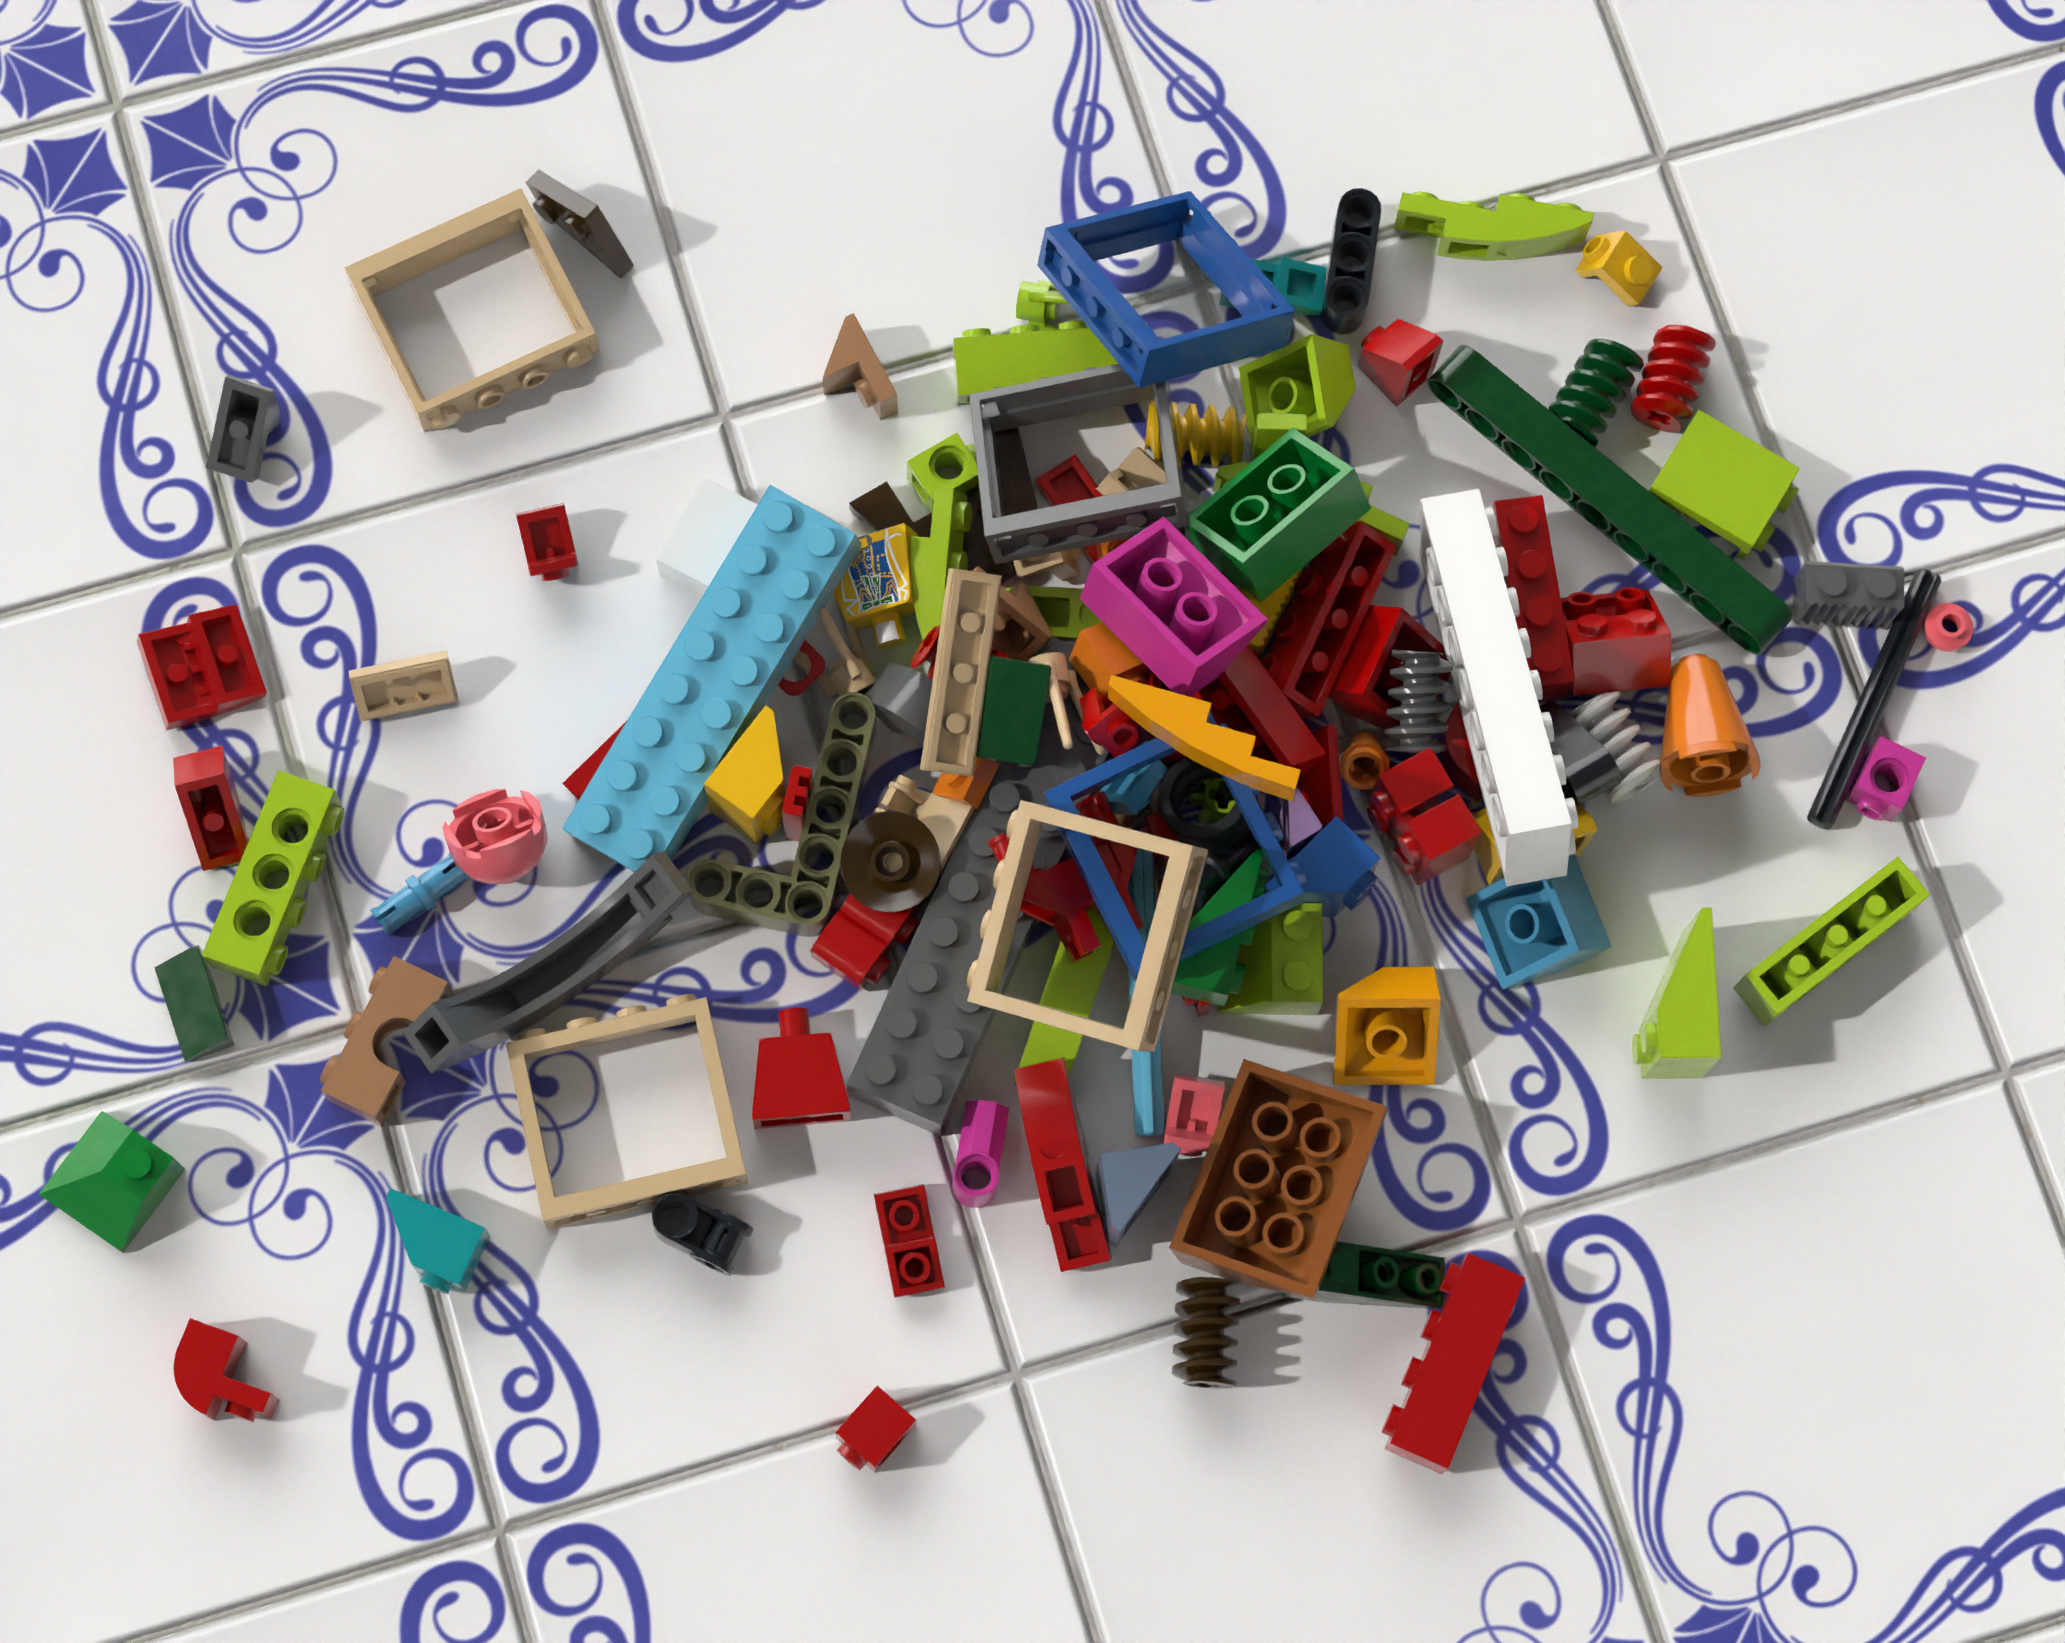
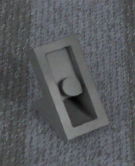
[206,375,281,483]

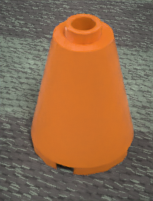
[1659,653,1761,797]

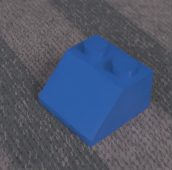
[1263,816,1380,917]

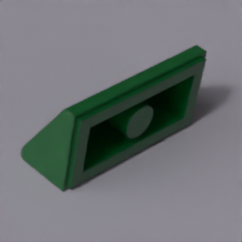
[976,656,1051,765]
[154,945,234,1062]

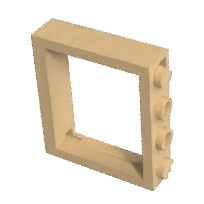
[344,188,600,432]
[967,800,1208,1052]
[506,994,748,1229]

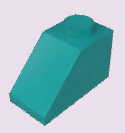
[386,1188,490,1295]

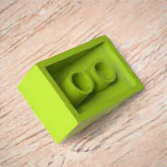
[1632,907,1722,1079]

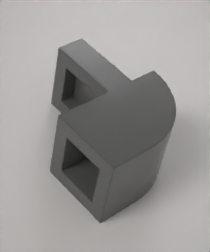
[865,662,933,748]

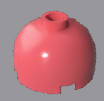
[443,789,548,884]

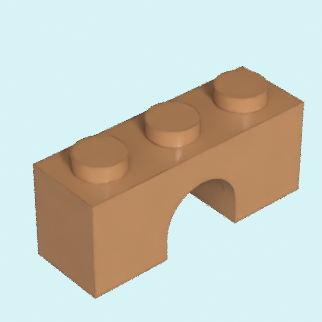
[320,956,454,1127]

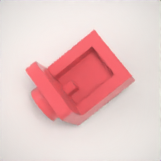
[1164,1073,1225,1157]

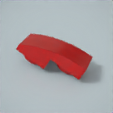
[873,1184,945,1298]

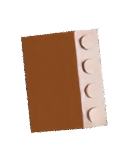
[1169,1059,1388,1300]

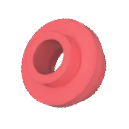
[1923,603,1973,652]

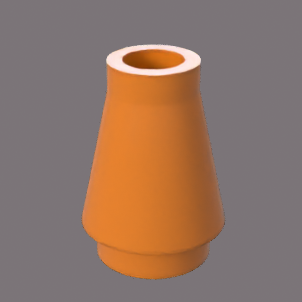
[1339,732,1389,790]

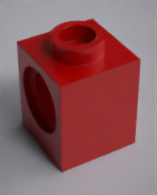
[835,1385,916,1472]

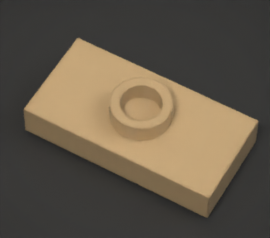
[349,650,459,722]

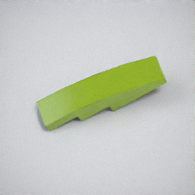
[1014,908,1114,1086]

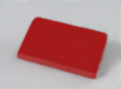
[1297,725,1343,830]

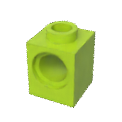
[907,433,979,513]

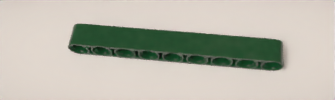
[1428,345,1793,655]

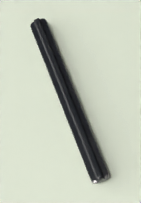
[1807,568,1942,830]

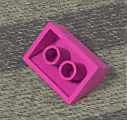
[1080,517,1268,697]

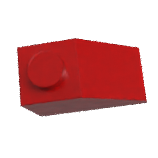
[1357,319,1444,407]
[173,745,249,871]

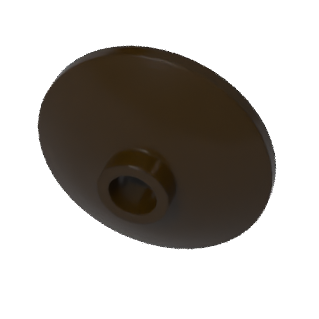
[840,811,941,913]

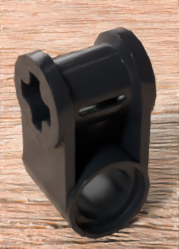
[652,1193,754,1276]

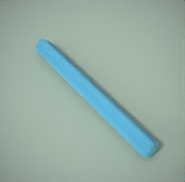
[1127,848,1165,1137]

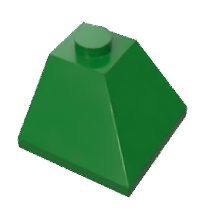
[39,1111,185,1253]

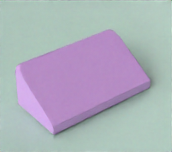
[1279,788,1322,860]

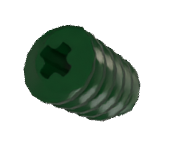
[1548,338,1644,447]

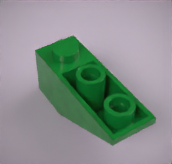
[1171,849,1269,1007]

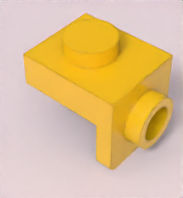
[1575,231,1663,306]

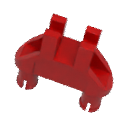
[987,791,1144,962]

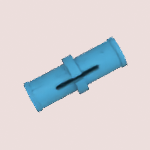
[370,853,470,936]

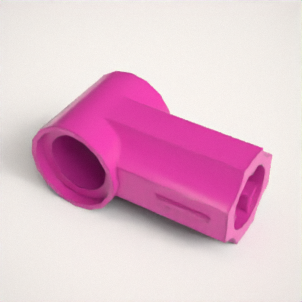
[952,1099,1010,1208]

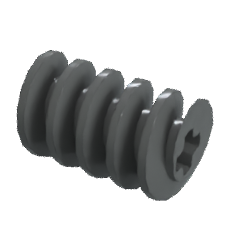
[1385,650,1454,754]

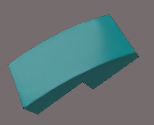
[1219,257,1327,315]

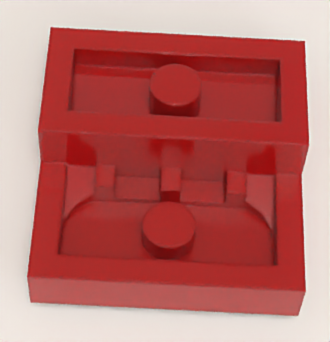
[137,604,267,731]

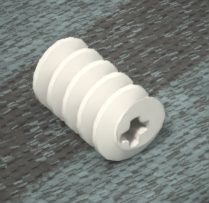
[1569,691,1660,804]

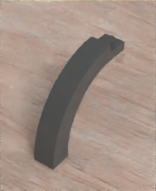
[402,851,693,1074]

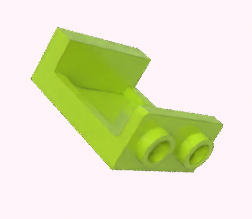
[1649,410,1800,561]

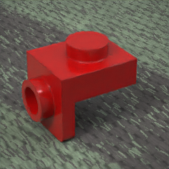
[516,503,578,581]
[1079,687,1152,758]

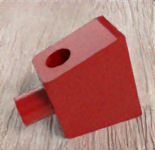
[752,1007,851,1129]

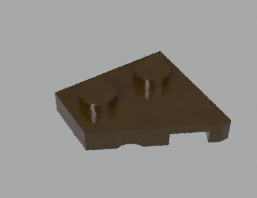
[525,169,634,278]

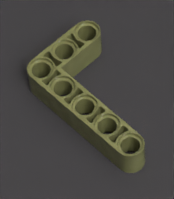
[686,692,876,937]

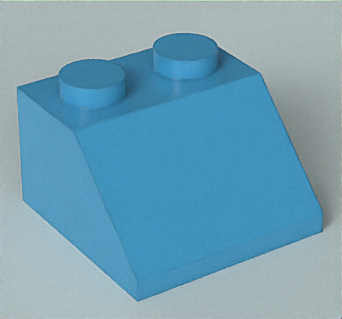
[1466,855,1612,990]

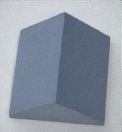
[1095,1142,1181,1248]

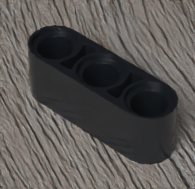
[1321,188,1381,335]
[1539,700,1621,807]

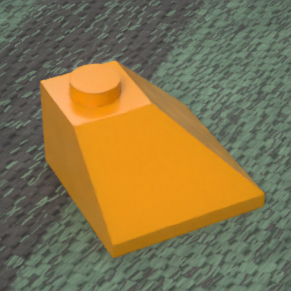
[1333,967,1441,1085]

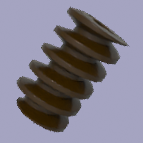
[1171,1277,1241,1389]

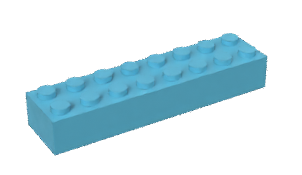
[562,485,862,873]

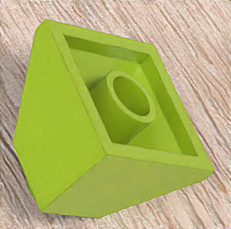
[1239,334,1356,450]

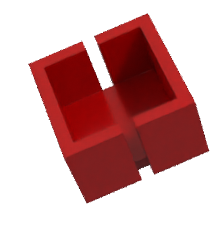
[1366,747,1482,886]

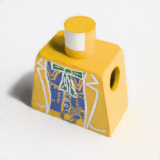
[834,523,918,649]

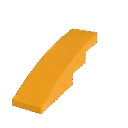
[1108,675,1301,801]

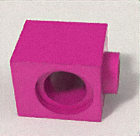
[1846,736,1926,822]

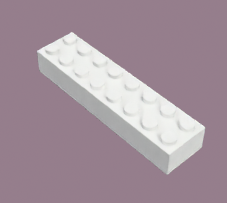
[1420,489,1578,886]

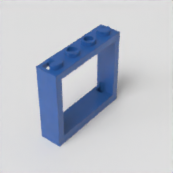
[1037,191,1295,388]
[1044,712,1307,982]

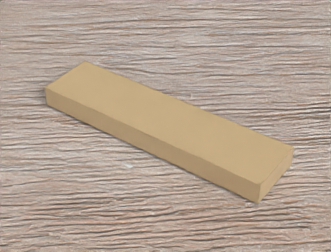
[920,568,1002,777]

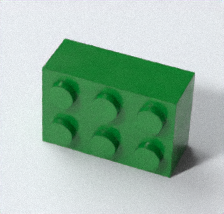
[1185,428,1371,602]

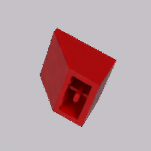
[1561,587,1672,696]

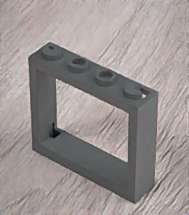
[969,364,1190,564]

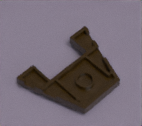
[849,427,1038,584]

